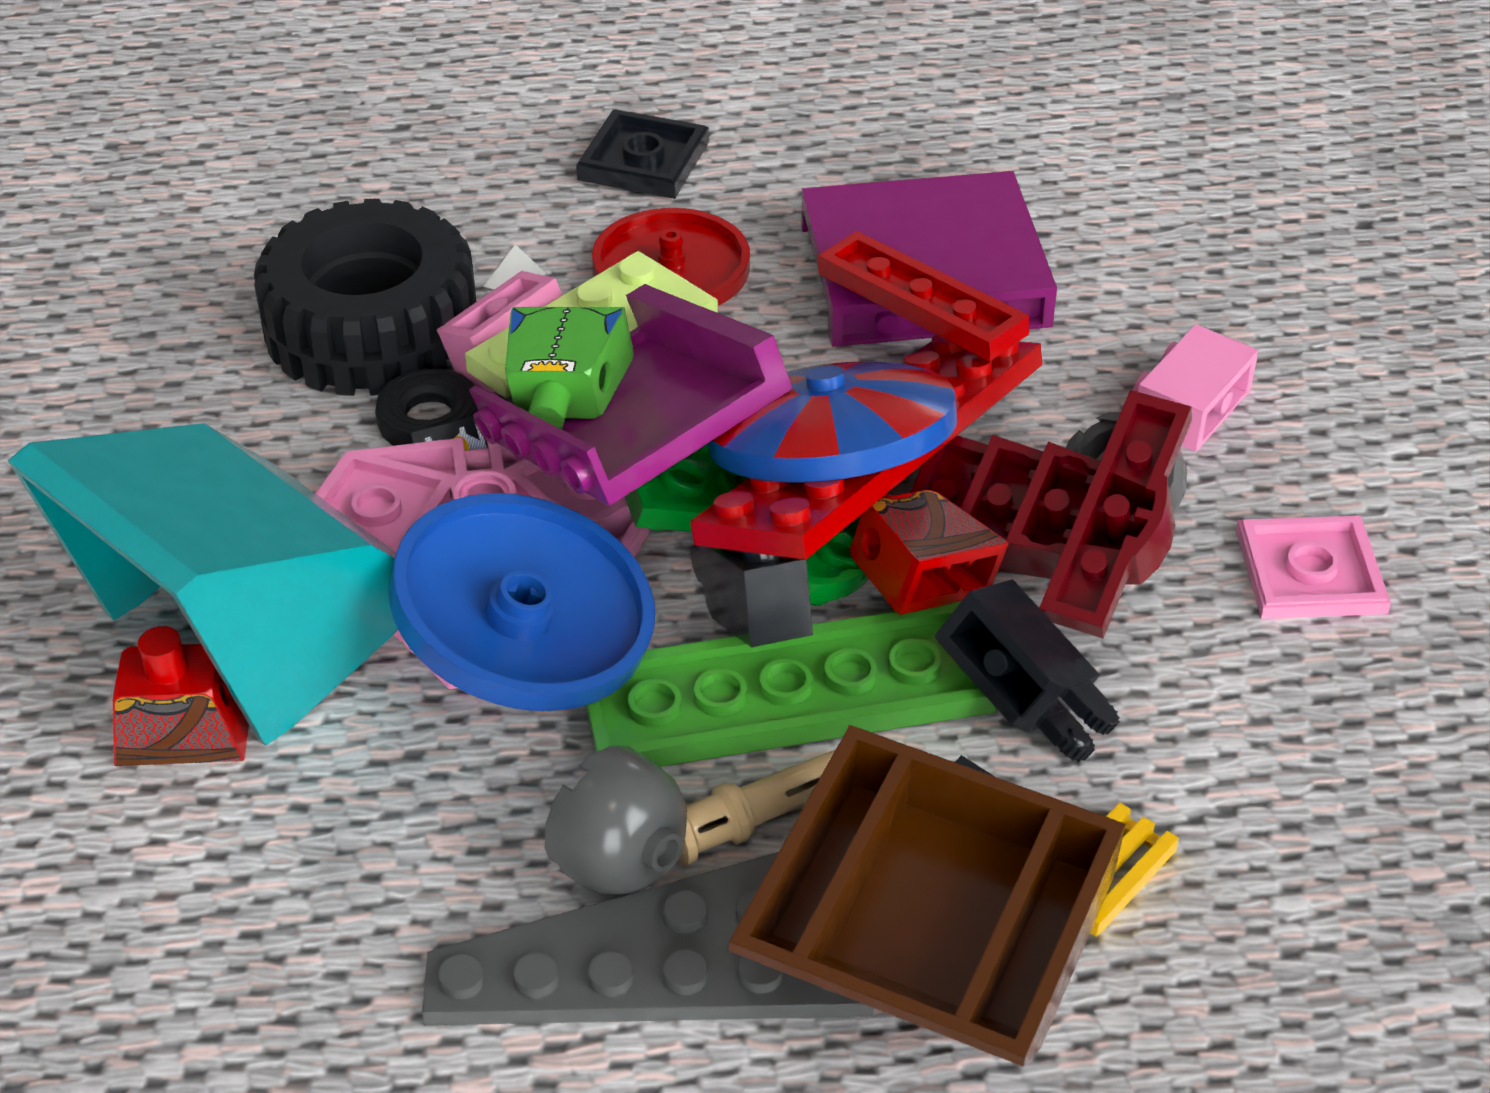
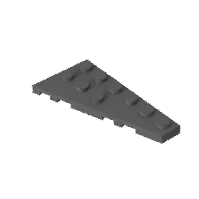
[422,852,874,1026]

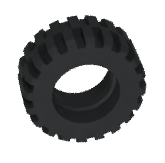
[254,199,477,396]

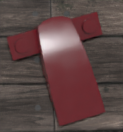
[910,390,1192,639]

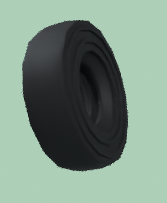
[375,368,478,446]

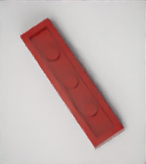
[817,231,1029,362]

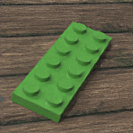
[585,601,996,767]

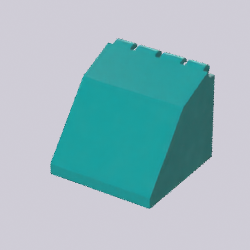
[8,423,398,745]

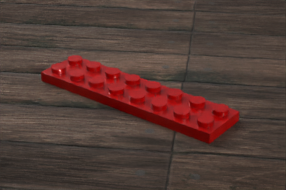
[690,335,1043,560]

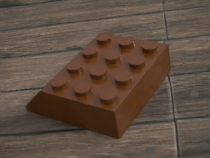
[728,725,1126,1067]

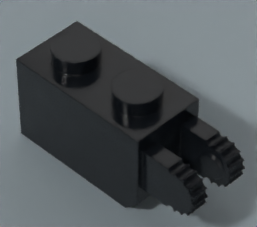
[691,545,813,648]
[934,579,1120,763]

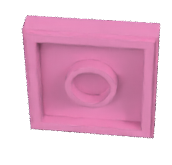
[1236,515,1391,619]

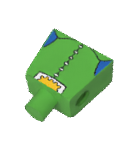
[505,307,634,429]

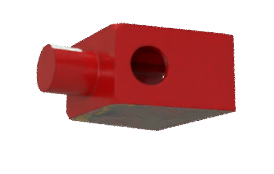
[850,490,1009,615]
[113,626,249,766]

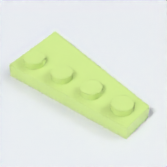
[465,251,718,398]

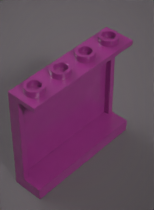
[801,171,1057,347]
[469,284,793,506]

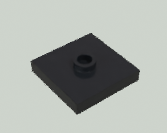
[576,109,709,199]

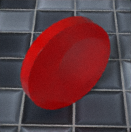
[592,208,750,306]

